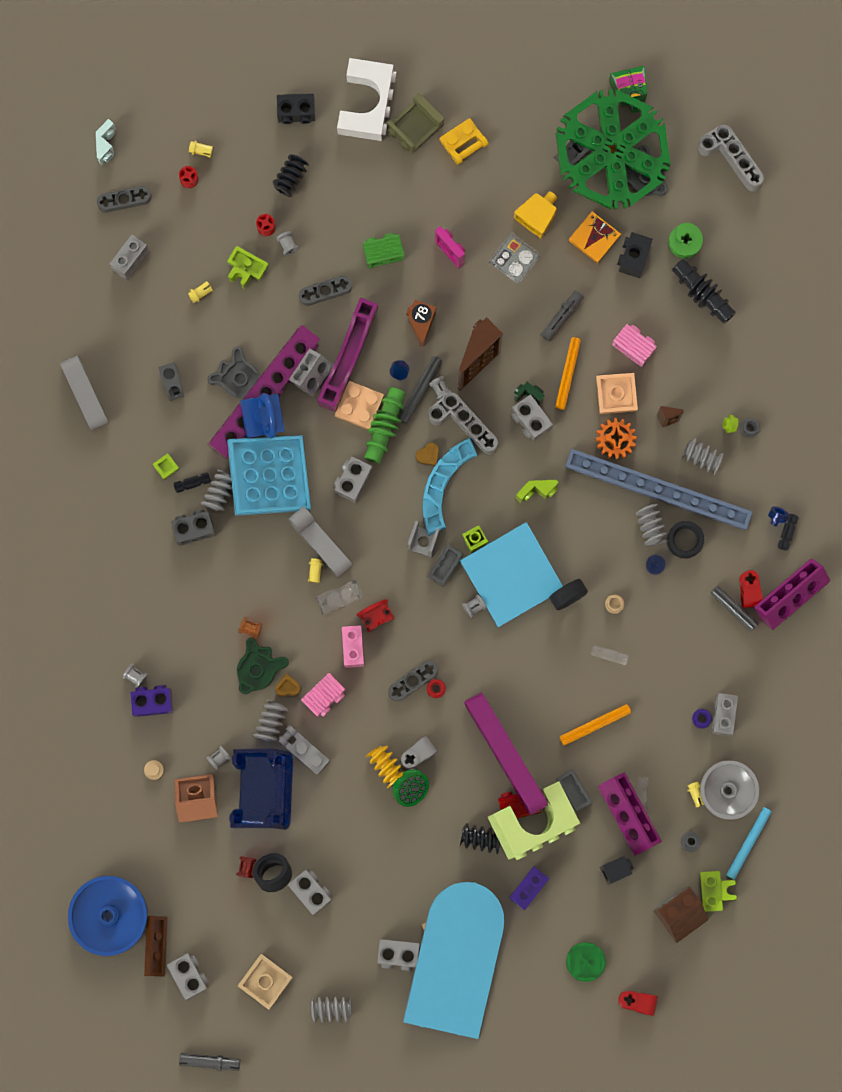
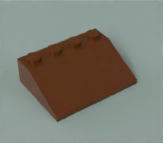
[458,317,503,391]

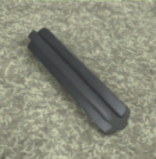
[711,586,758,631]

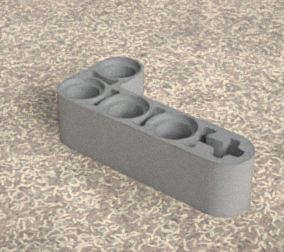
[698,125,764,192]
[60,355,108,431]
[428,392,498,455]
[289,506,352,577]

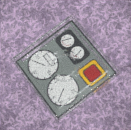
[488,232,541,284]

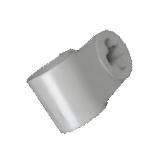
[400,736,438,770]

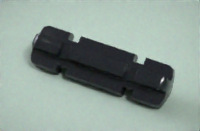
[174,472,211,493]
[778,514,799,551]

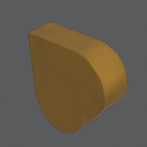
[416,443,439,466]
[275,673,301,697]

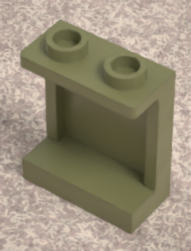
[387,93,445,154]

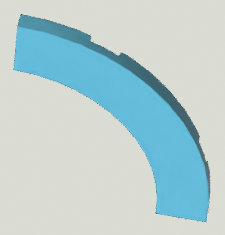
[423,438,477,536]

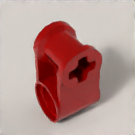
[739,570,763,608]
[618,991,658,1016]

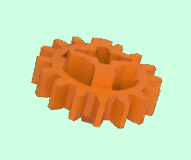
[595,418,637,460]

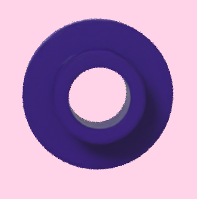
[692,709,712,729]

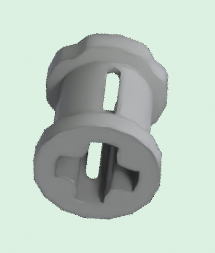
[276,231,299,256]
[429,376,453,401]
[462,594,487,619]
[122,663,148,688]
[206,746,232,771]

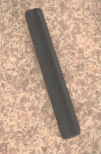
[398,356,442,424]

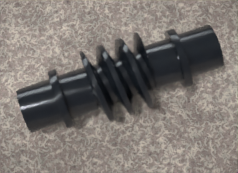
[672,259,736,324]

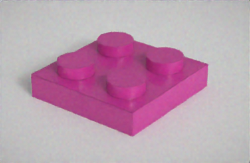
[434,226,465,269]

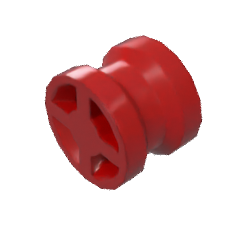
[179,166,198,188]
[256,214,276,236]

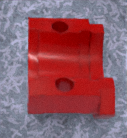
[356,599,395,633]

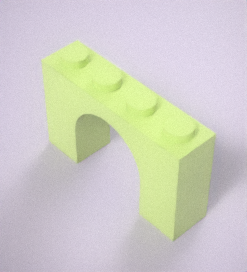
[488,781,580,860]

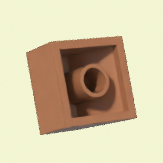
[175,774,218,823]

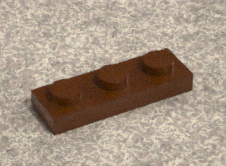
[144,916,167,977]

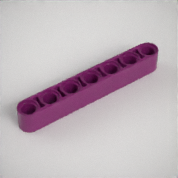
[464,692,548,815]

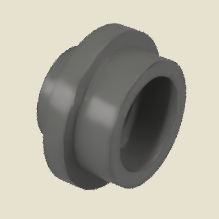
[741,418,760,437]
[681,832,701,852]

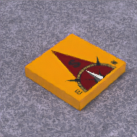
[568,211,621,264]

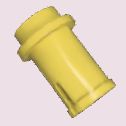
[189,140,213,158]
[188,281,213,303]
[308,558,324,583]
[687,781,704,807]

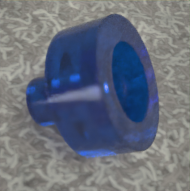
[390,360,410,380]
[768,506,789,526]
[646,555,665,575]

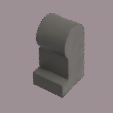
[158,362,184,401]

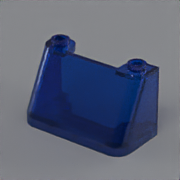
[229,749,293,830]

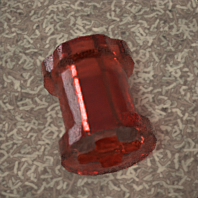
[236,856,257,879]

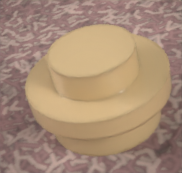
[605,594,624,614]
[144,760,164,780]

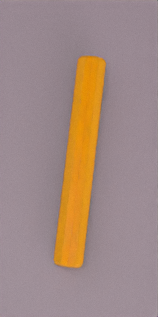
[555,337,581,410]
[560,704,631,745]

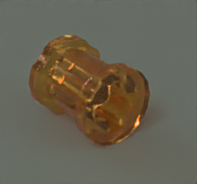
[238,617,262,639]

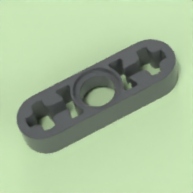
[97,186,151,213]
[299,276,352,306]
[388,661,438,701]

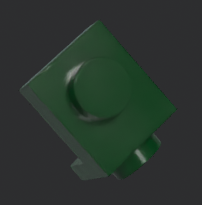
[514,382,545,405]

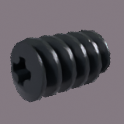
[273,154,309,197]
[460,823,500,854]

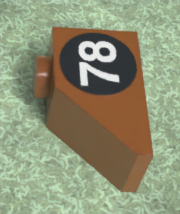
[406,300,436,346]

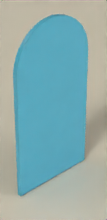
[403,882,504,1039]

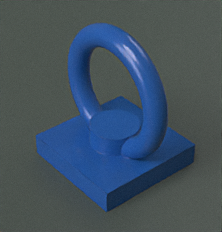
[240,393,285,439]

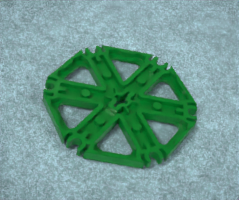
[555,89,670,210]

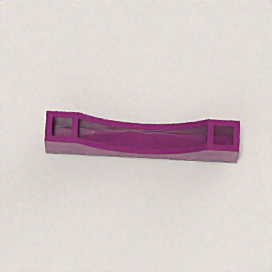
[317,297,378,412]

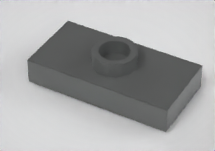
[427,544,464,587]
[556,769,593,813]

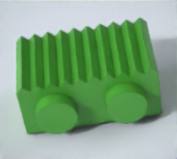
[363,233,405,269]

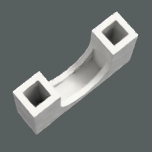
[337,58,397,141]

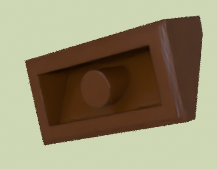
[657,406,684,428]

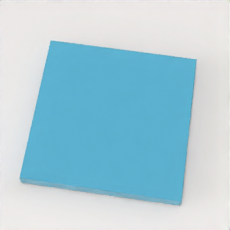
[227,435,311,516]
[459,522,563,627]

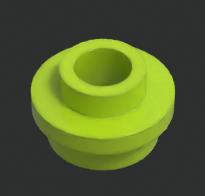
[723,414,738,433]

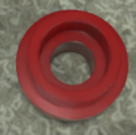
[427,679,446,699]

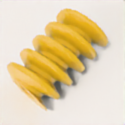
[365,745,405,789]

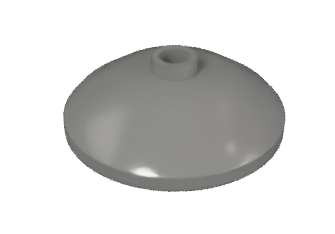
[700,761,759,820]

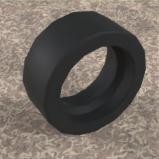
[667,521,704,559]
[549,579,588,610]
[253,853,293,892]

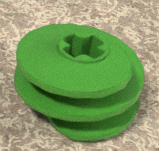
[668,223,703,259]

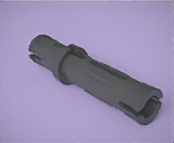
[540,290,584,342]
[179,1053,240,1071]

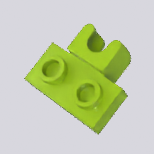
[227,246,269,289]
[700,871,737,912]

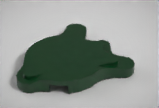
[237,638,289,694]

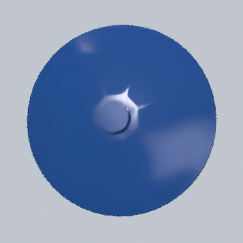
[68,876,148,956]

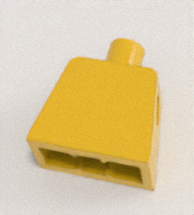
[513,191,557,239]

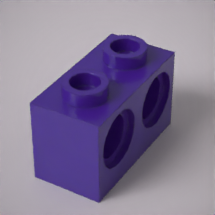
[130,685,173,717]
[509,866,549,910]

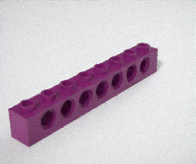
[207,325,320,459]

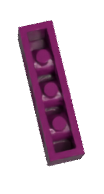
[754,558,830,630]
[598,772,662,856]

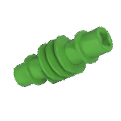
[364,387,406,464]

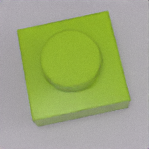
[153,453,180,480]

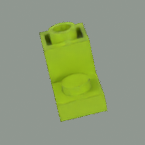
[515,480,559,503]
[462,525,488,554]

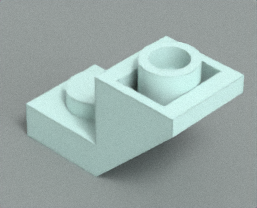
[96,119,116,165]

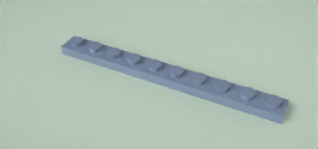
[565,449,752,531]

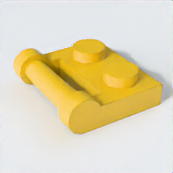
[439,118,489,165]

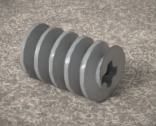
[680,438,724,475]
[201,469,232,512]
[635,504,668,546]
[253,700,288,743]
[311,997,351,1022]

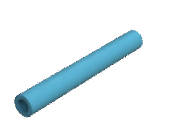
[726,807,772,880]

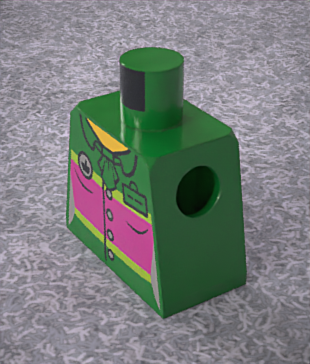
[609,66,647,113]

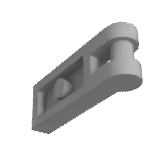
[277,725,330,775]

